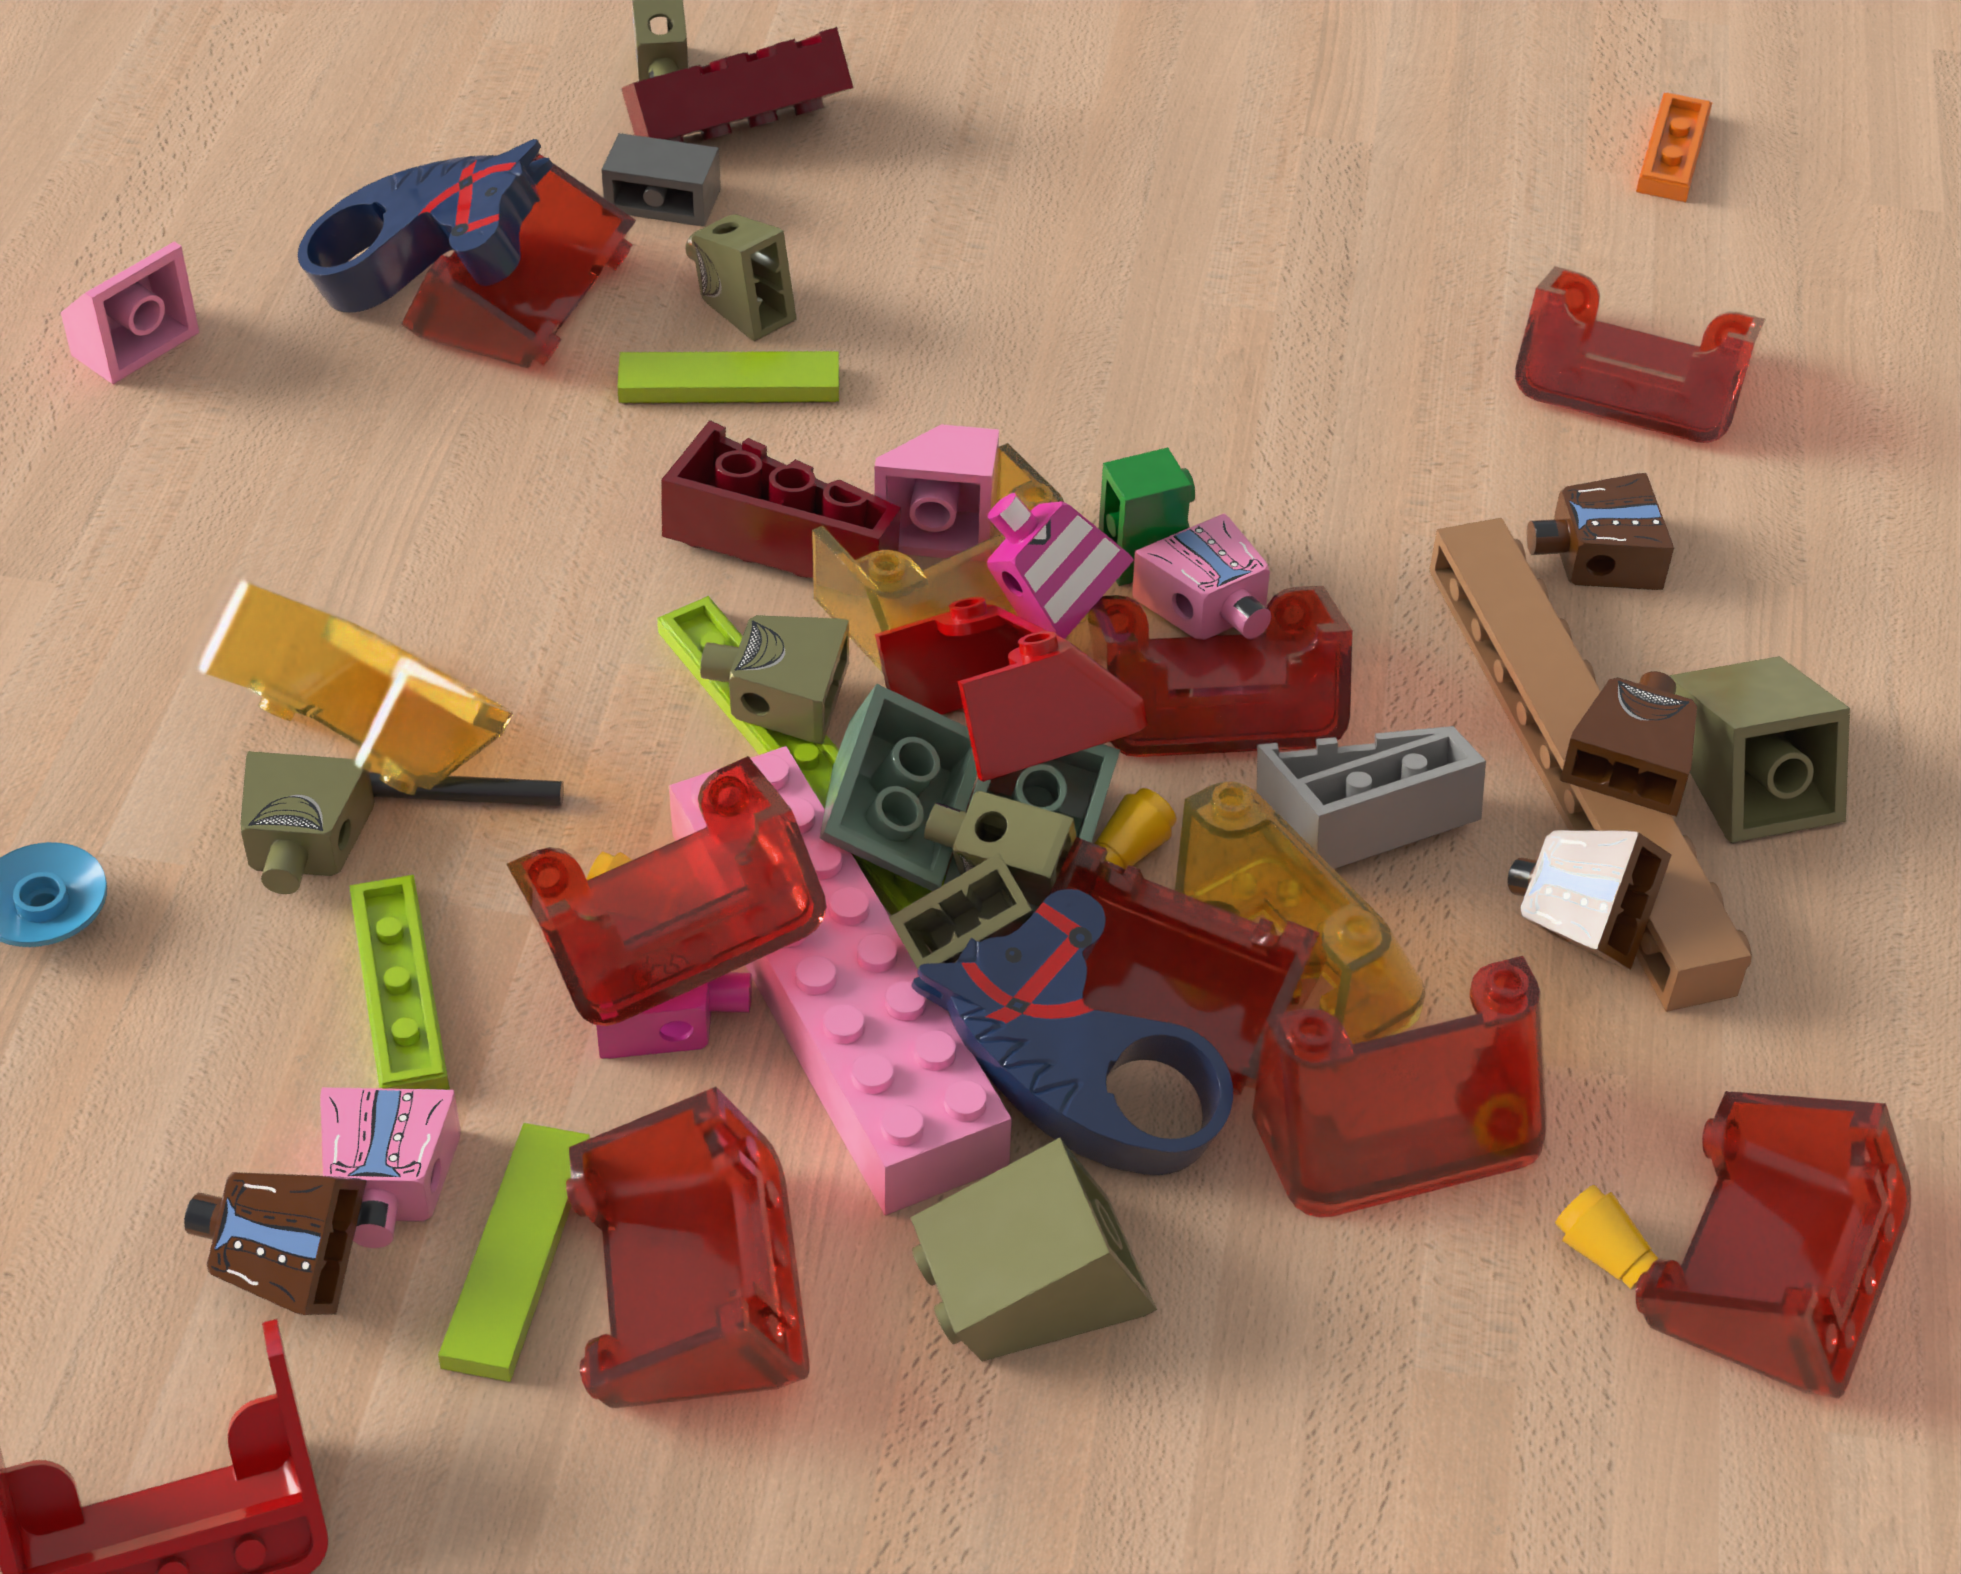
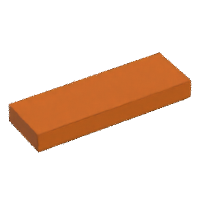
[1636,92,1713,202]

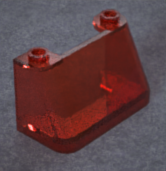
[401,153,637,369]
[1515,266,1765,443]
[1088,586,1353,757]
[506,756,827,1026]
[1049,837,1327,1095]
[1251,956,1547,1218]
[566,1087,810,1409]
[1635,1091,1911,1398]

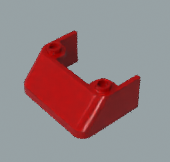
[875,597,1148,782]
[0,1319,328,1574]

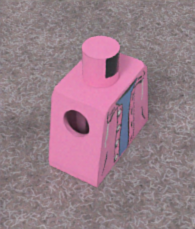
[1132,513,1271,640]
[320,1087,461,1248]

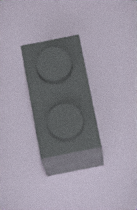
[601,133,721,227]

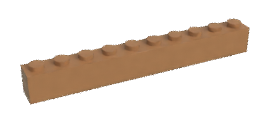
[1429,517,1752,1012]

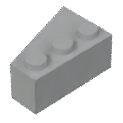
[1256,726,1486,875]

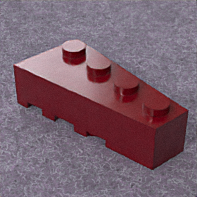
[621,27,854,143]
[661,420,901,596]

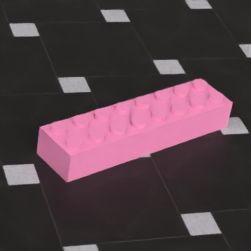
[669,746,1012,1215]

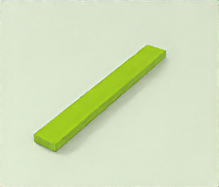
[657,596,946,915]

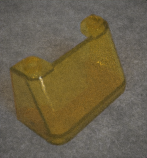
[1173,782,1426,1071]

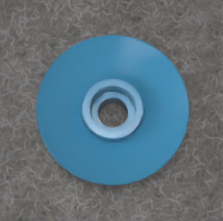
[0,842,108,947]

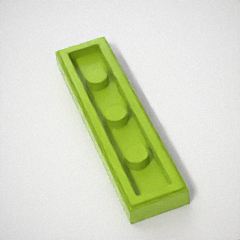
[617,351,839,403]
[349,875,450,1090]
[438,1122,592,1382]

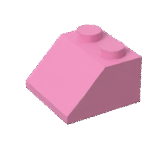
[61,241,199,384]
[874,424,999,562]

